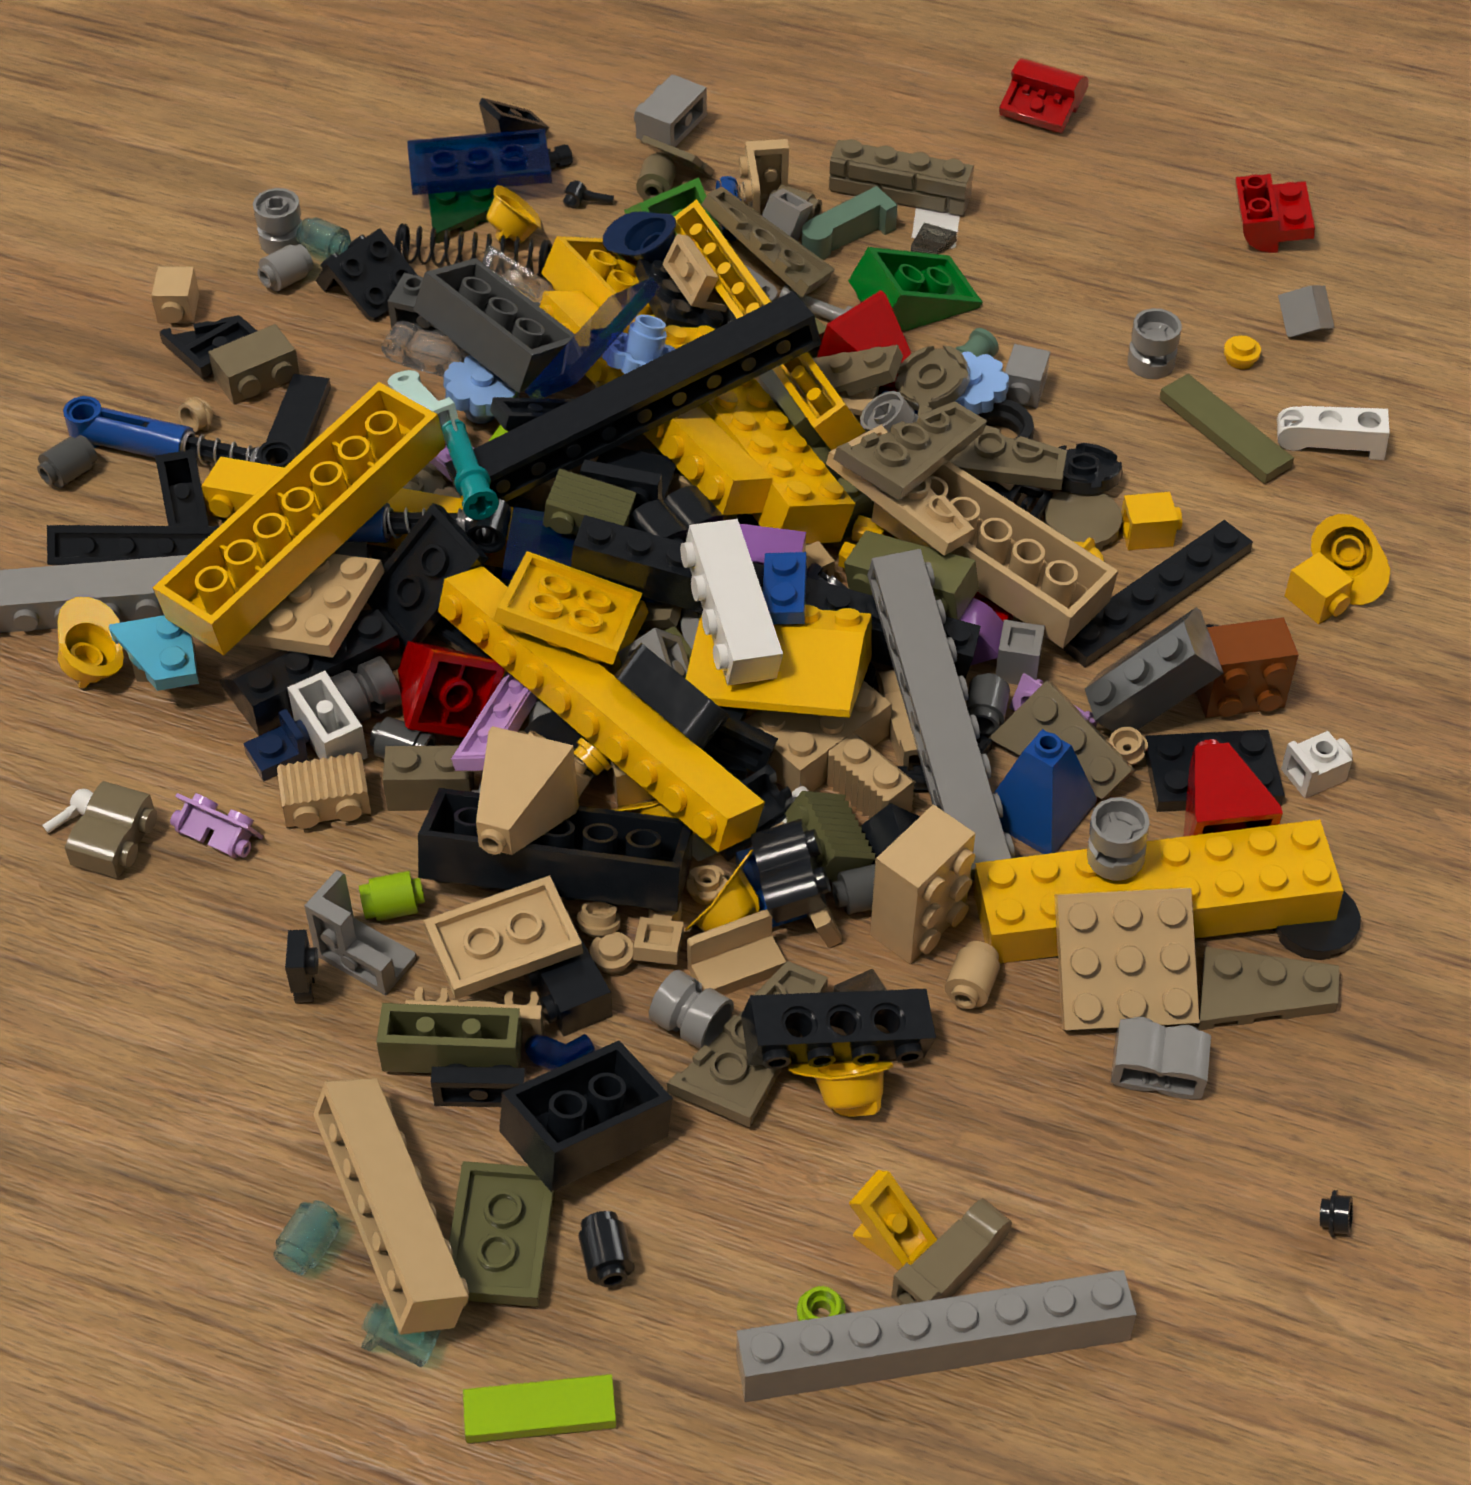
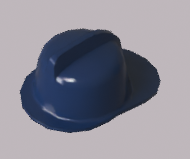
[603,211,676,263]

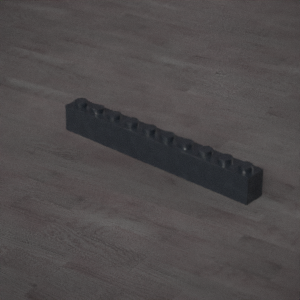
[445,291,822,502]
[570,515,981,680]

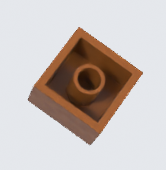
[1196,617,1299,718]

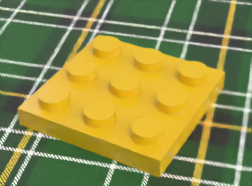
[493,551,642,665]

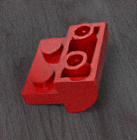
[999,58,1089,134]
[1235,174,1315,253]

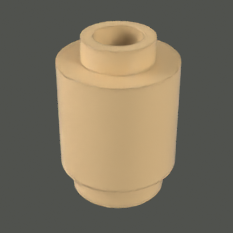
[944,941,1000,1009]

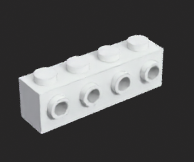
[680,519,783,686]

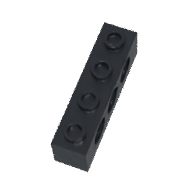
[741,989,936,1069]

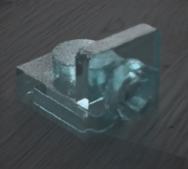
[361,1300,441,1367]

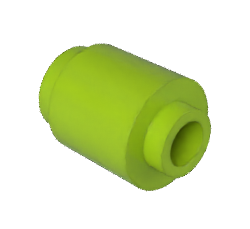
[359,870,425,922]

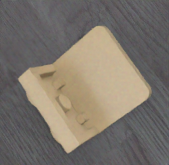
[739,139,789,214]

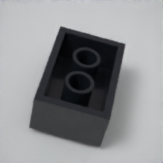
[499,1040,673,1192]

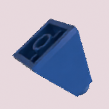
[994,729,1097,854]

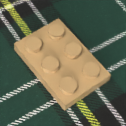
[423,875,583,1000]

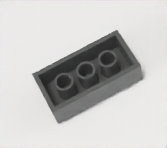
[413,258,581,393]

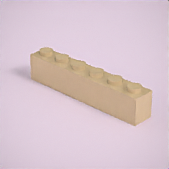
[313,1078,469,1335]

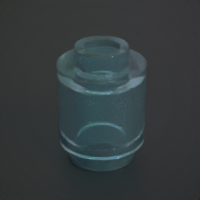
[296,217,351,259]
[273,1200,341,1275]

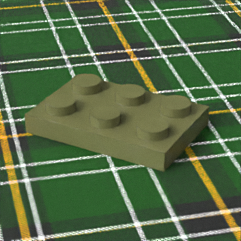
[449,1161,555,1307]

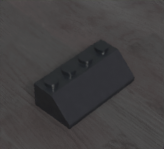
[220,609,402,736]

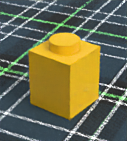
[1121,492,1182,551]
[1284,552,1354,625]

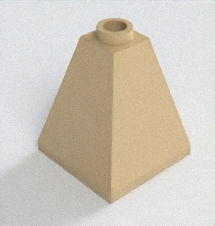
[476,726,579,855]

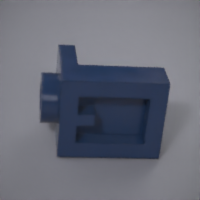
[243,709,310,782]

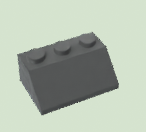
[1085,607,1223,732]

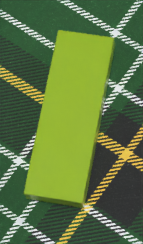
[463,1374,616,1443]

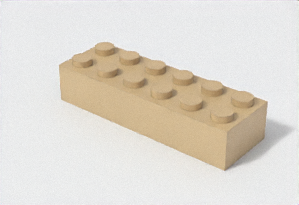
[871,461,1118,648]

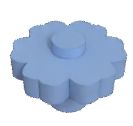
[602,315,675,374]
[956,352,1009,415]
[443,355,520,424]

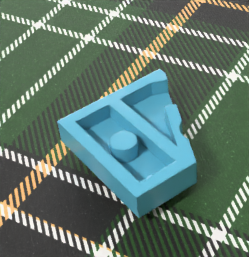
[109,615,199,691]

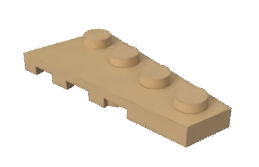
[826,425,974,556]

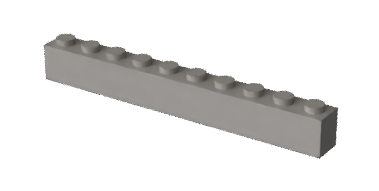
[0,542,369,633]

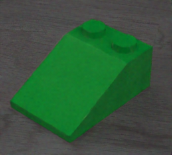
[848,247,983,331]

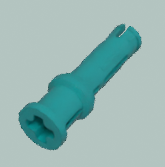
[441,419,499,520]

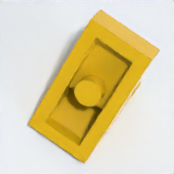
[848,1170,937,1270]

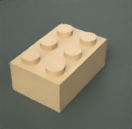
[743,680,892,793]
[870,804,976,964]

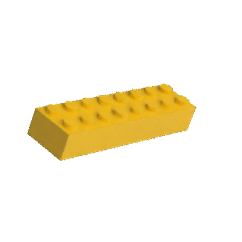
[665,325,856,544]
[153,382,446,656]
[974,819,1344,963]

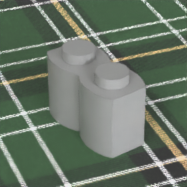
[1110,1017,1211,1099]

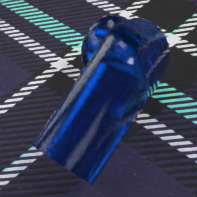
[525,1034,595,1070]

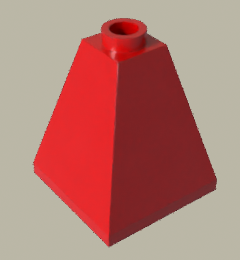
[817,290,912,395]
[398,641,505,738]
[1183,739,1283,837]

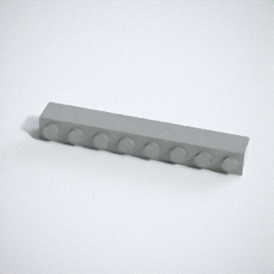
[867,549,1015,881]
[736,1270,1137,1402]

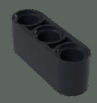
[614,643,730,749]

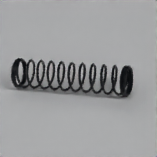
[394,223,552,279]

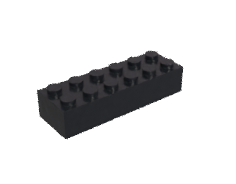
[418,788,693,912]

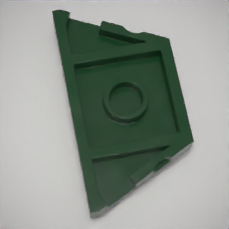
[422,146,497,244]

